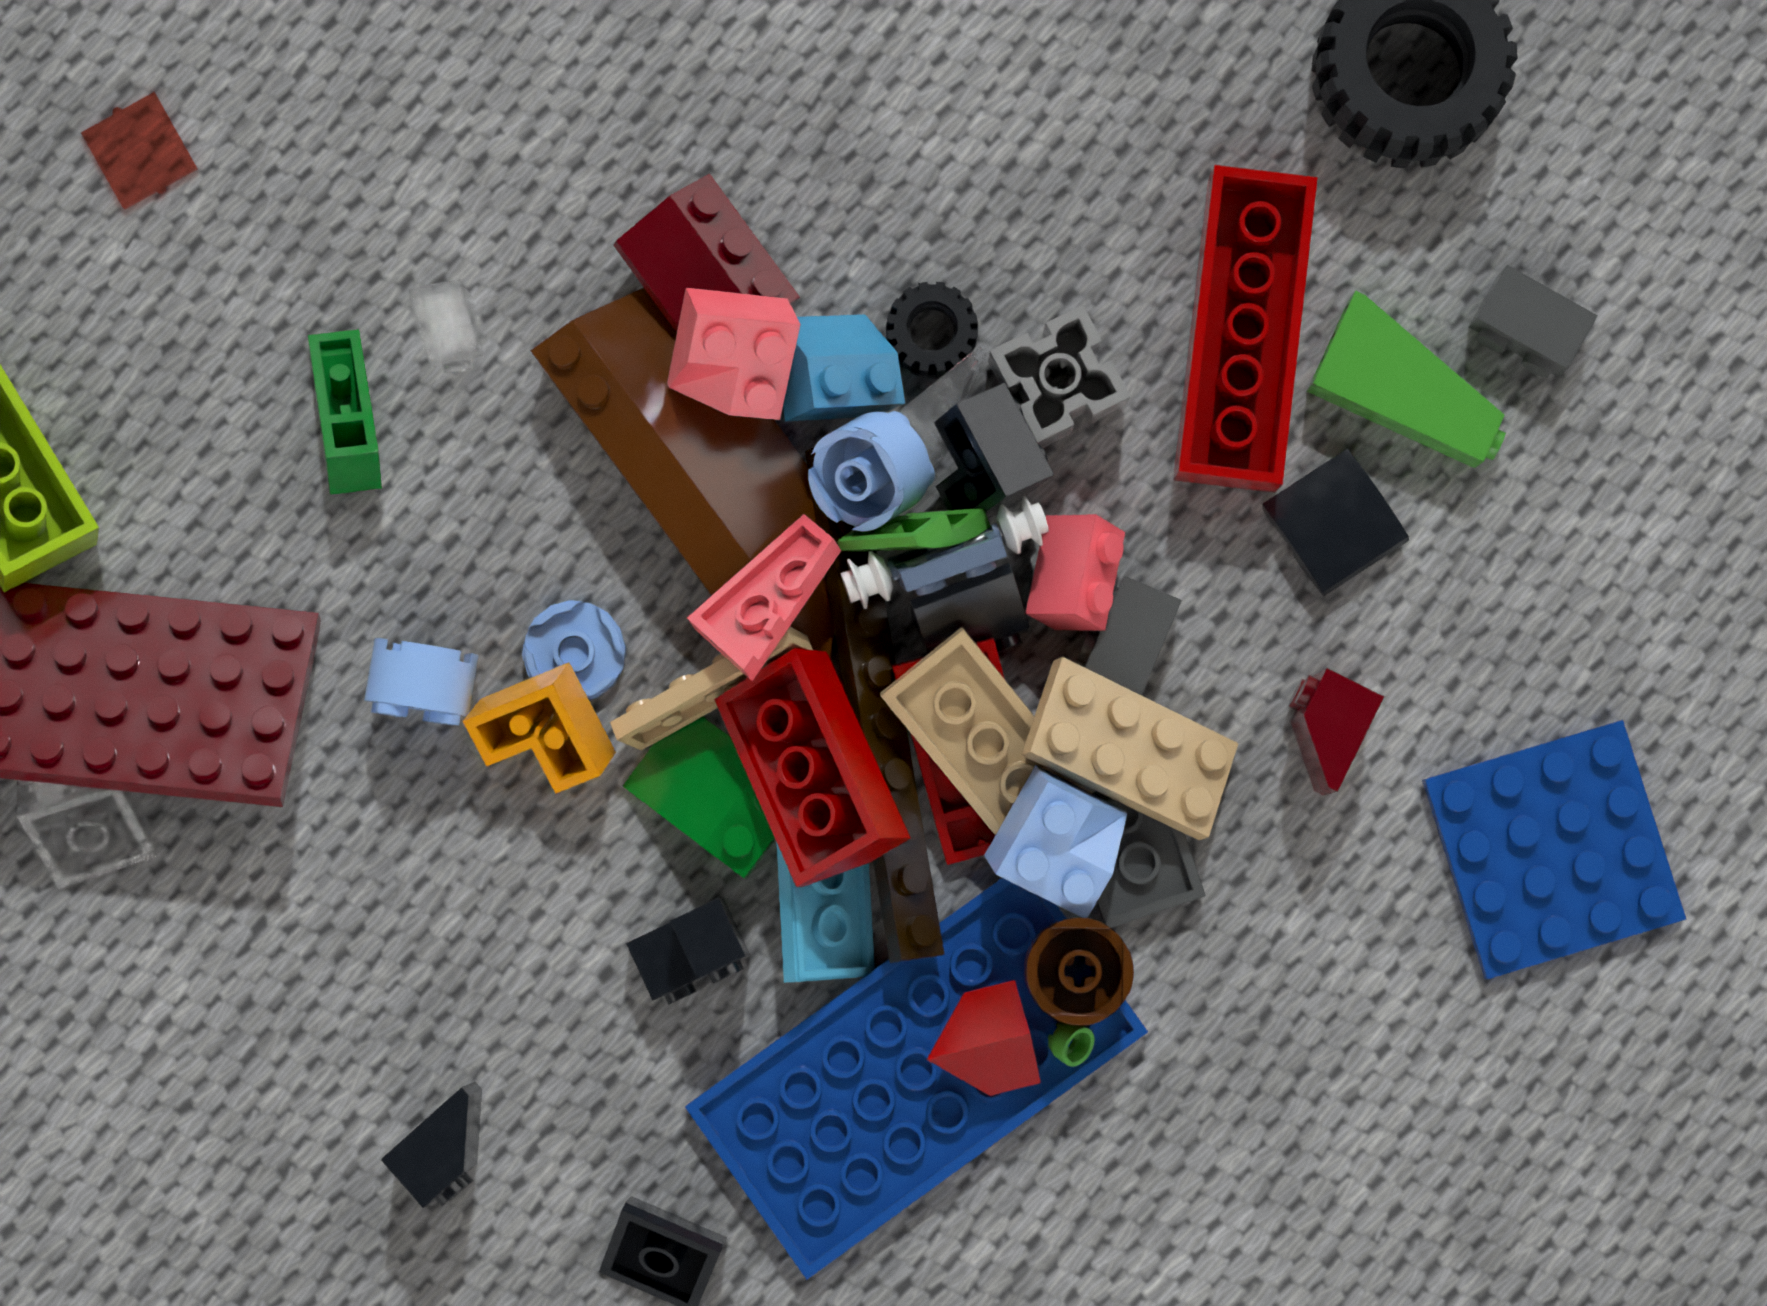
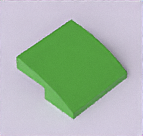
[837,508,991,552]

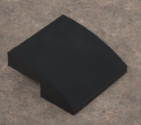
[1262,448,1409,597]

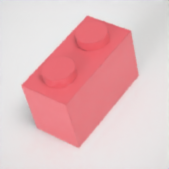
[1025,514,1125,631]

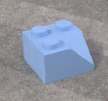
[984,765,1127,918]

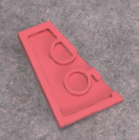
[687,514,841,681]

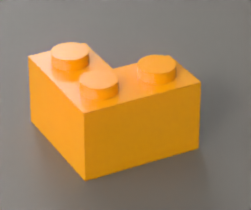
[462,662,616,794]

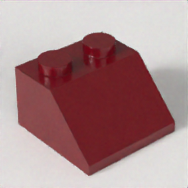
[1288,668,1384,796]

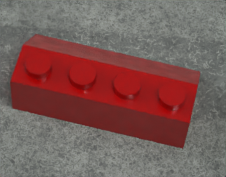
[714,648,911,887]

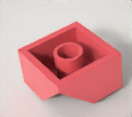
[667,288,801,420]

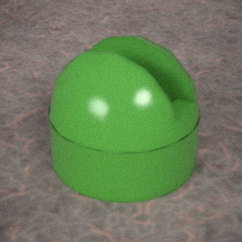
[1047,1022,1095,1067]

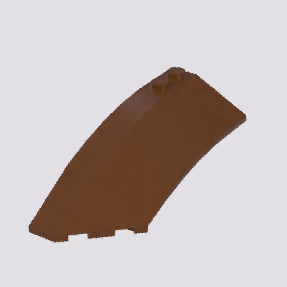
[530,288,835,660]

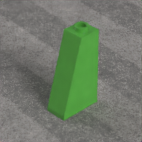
[1306,291,1506,468]

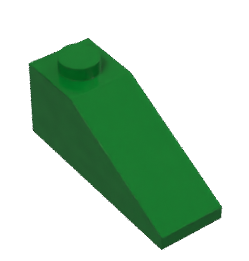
[308,329,382,495]

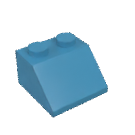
[783,314,905,422]

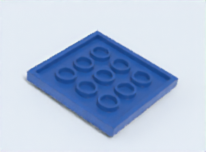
[1422,720,1687,979]

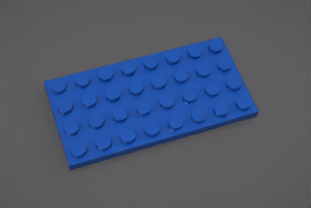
[685,878,1148,1280]

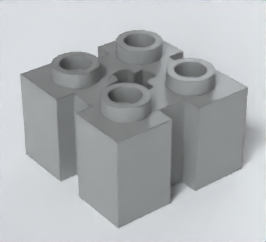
[988,305,1131,448]

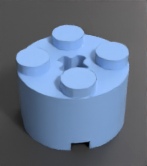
[808,411,935,532]
[364,638,479,726]

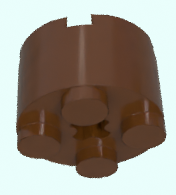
[1024,918,1134,1026]

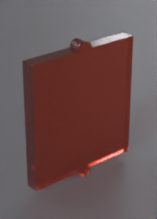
[81,92,198,210]

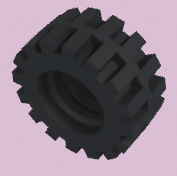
[886,281,978,378]

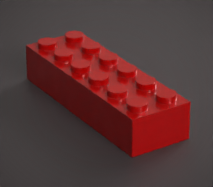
[1173,165,1318,493]

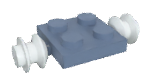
[840,496,1049,609]

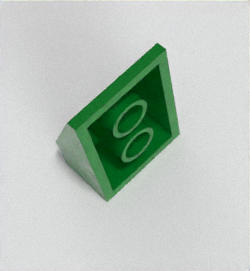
[622,716,776,879]

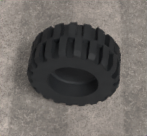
[1311,0,1518,169]

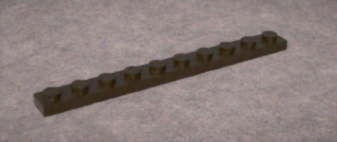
[805,447,945,963]

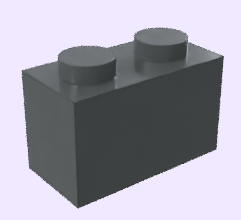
[1468,265,1598,378]
[1076,576,1182,695]

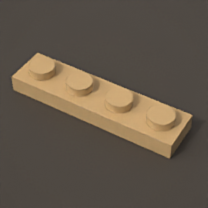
[610,627,813,751]

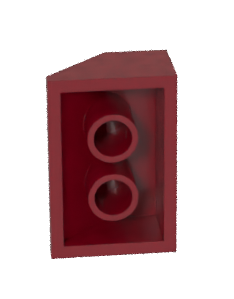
[613,173,800,332]

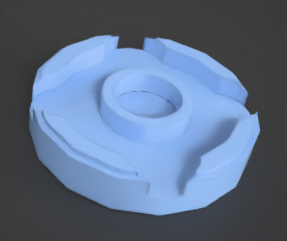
[522,600,626,701]

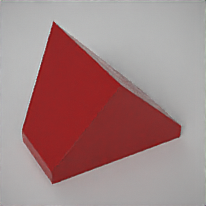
[927,980,1041,1096]

